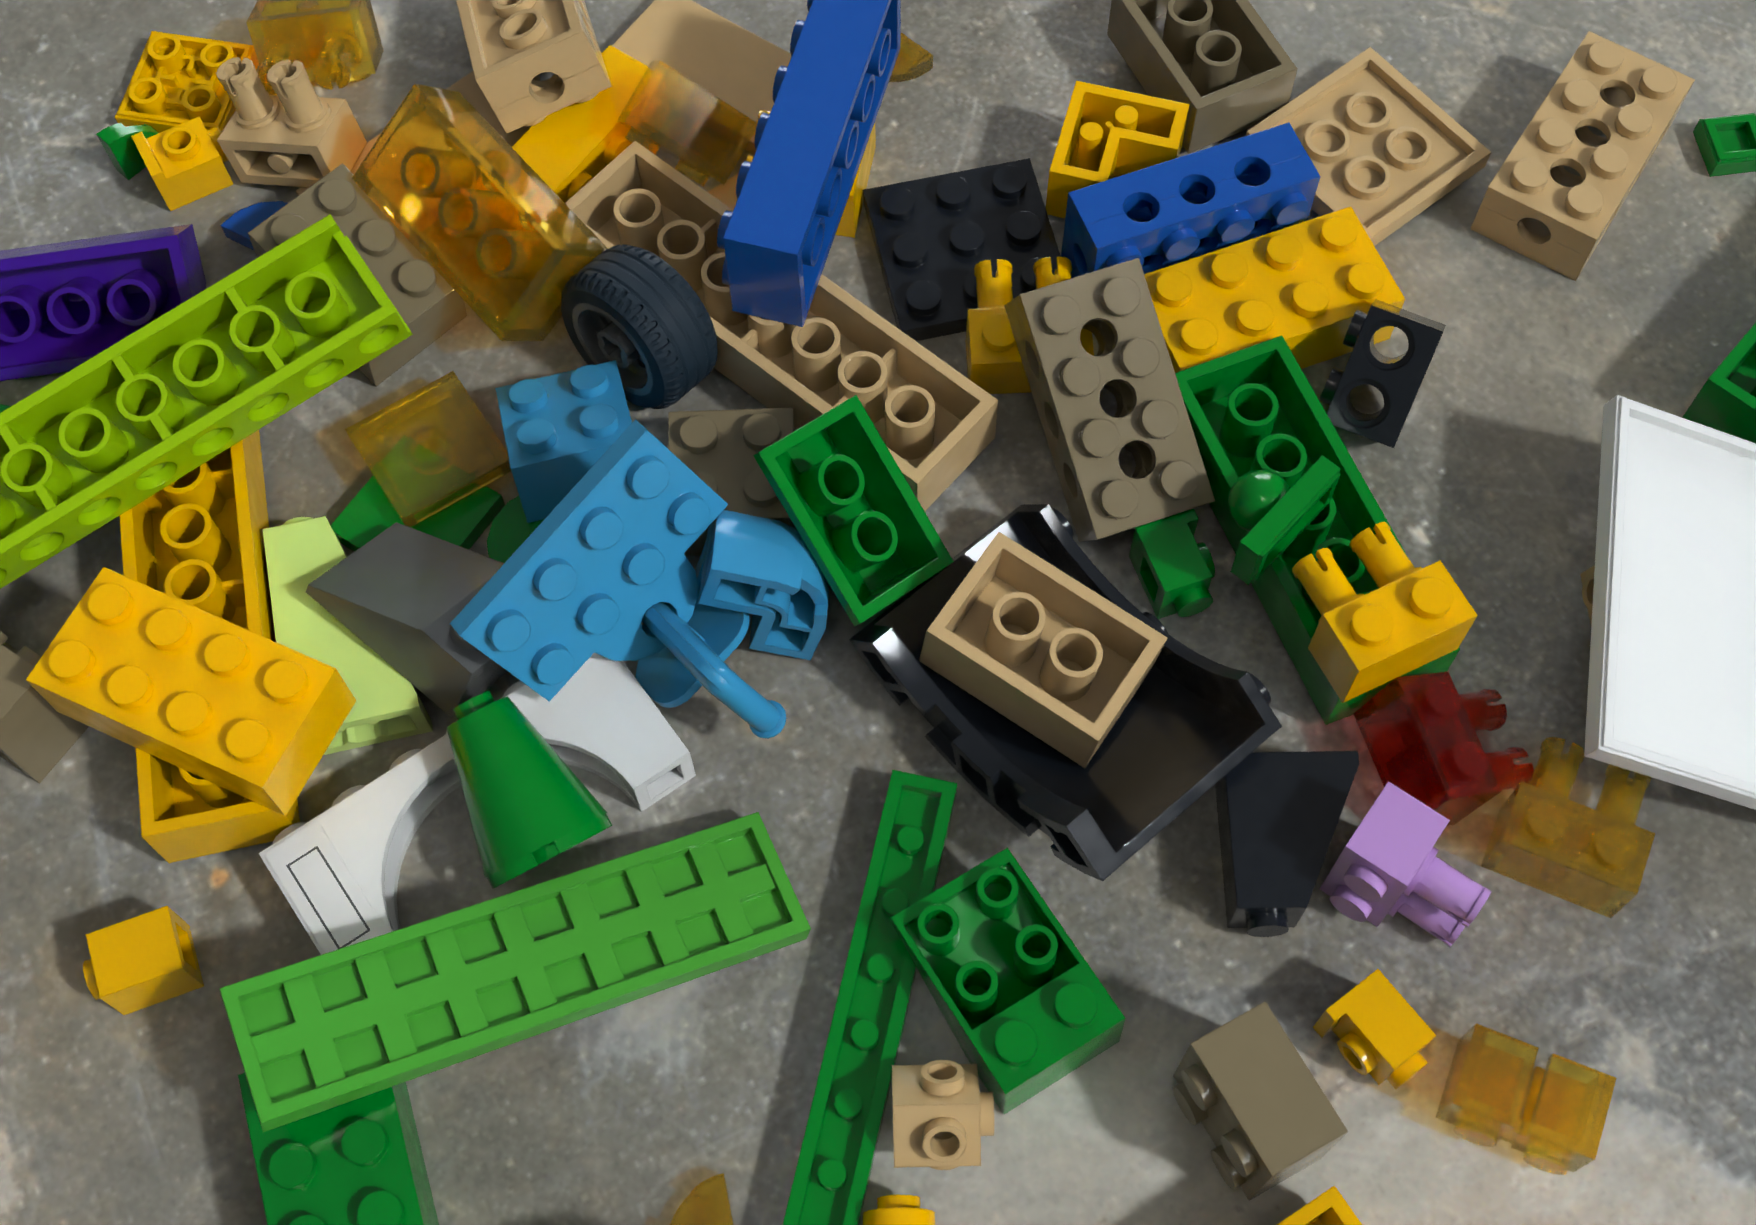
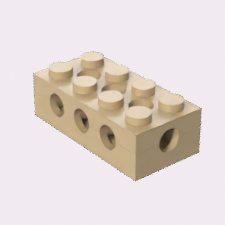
[456,0,612,134]
[1471,31,1695,281]

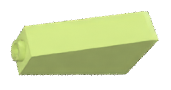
[262,516,433,755]

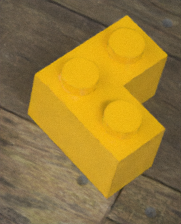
[1046,80,1190,218]

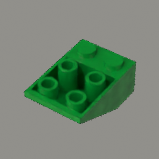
[891,847,1126,1115]

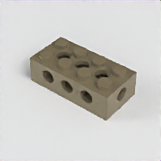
[1004,258,1215,542]

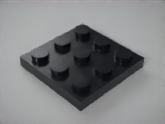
[863,158,1061,341]

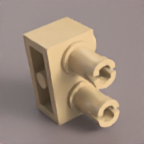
[216,57,367,188]

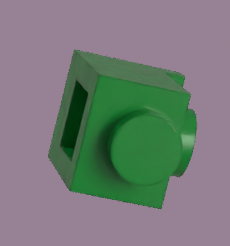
[1129,509,1215,619]

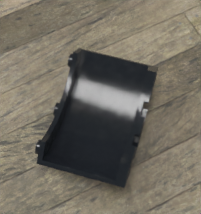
[849,504,1282,881]

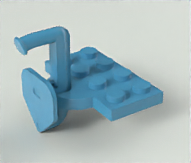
[450,419,787,739]

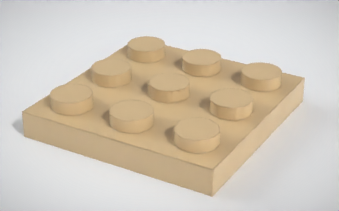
[1246,47,1491,246]

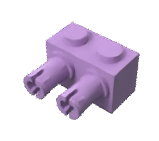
[1320,781,1492,947]

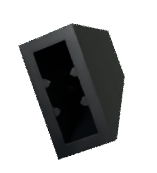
[1215,751,1359,937]

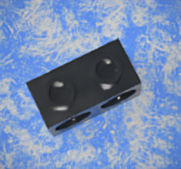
[1319,299,1446,448]

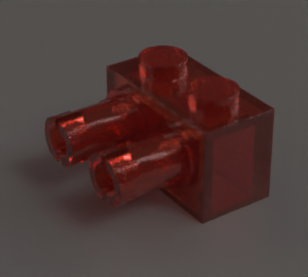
[1354,672,1534,826]

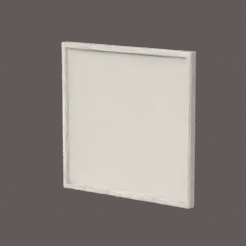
[1584,395,1756,810]

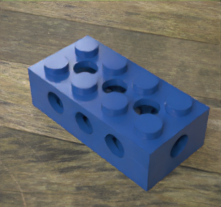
[1061,122,1321,278]

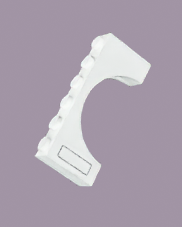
[258,652,696,955]

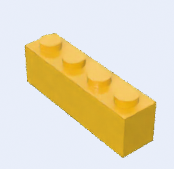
[465,45,669,263]

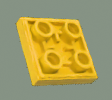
[115,31,261,133]

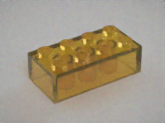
[352,84,608,341]

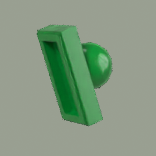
[1228,455,1341,585]

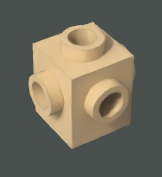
[892,1060,994,1170]

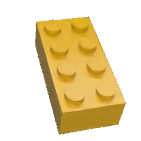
[1144,206,1405,373]
[26,567,356,816]

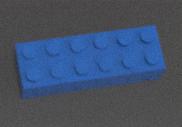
[717,0,901,327]

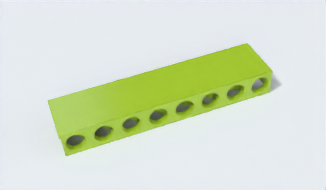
[0,214,413,589]

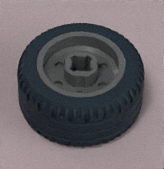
[561,244,718,409]

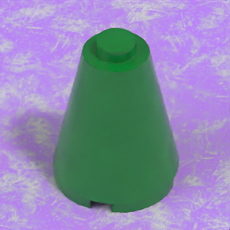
[447,691,612,889]

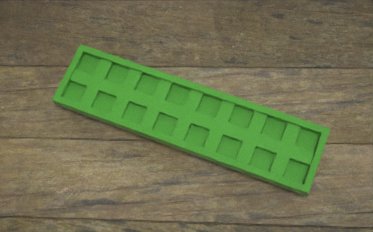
[219,812,811,1132]

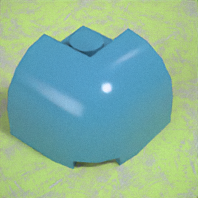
[696,510,830,661]

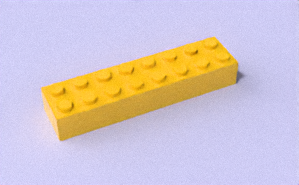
[119,430,300,863]

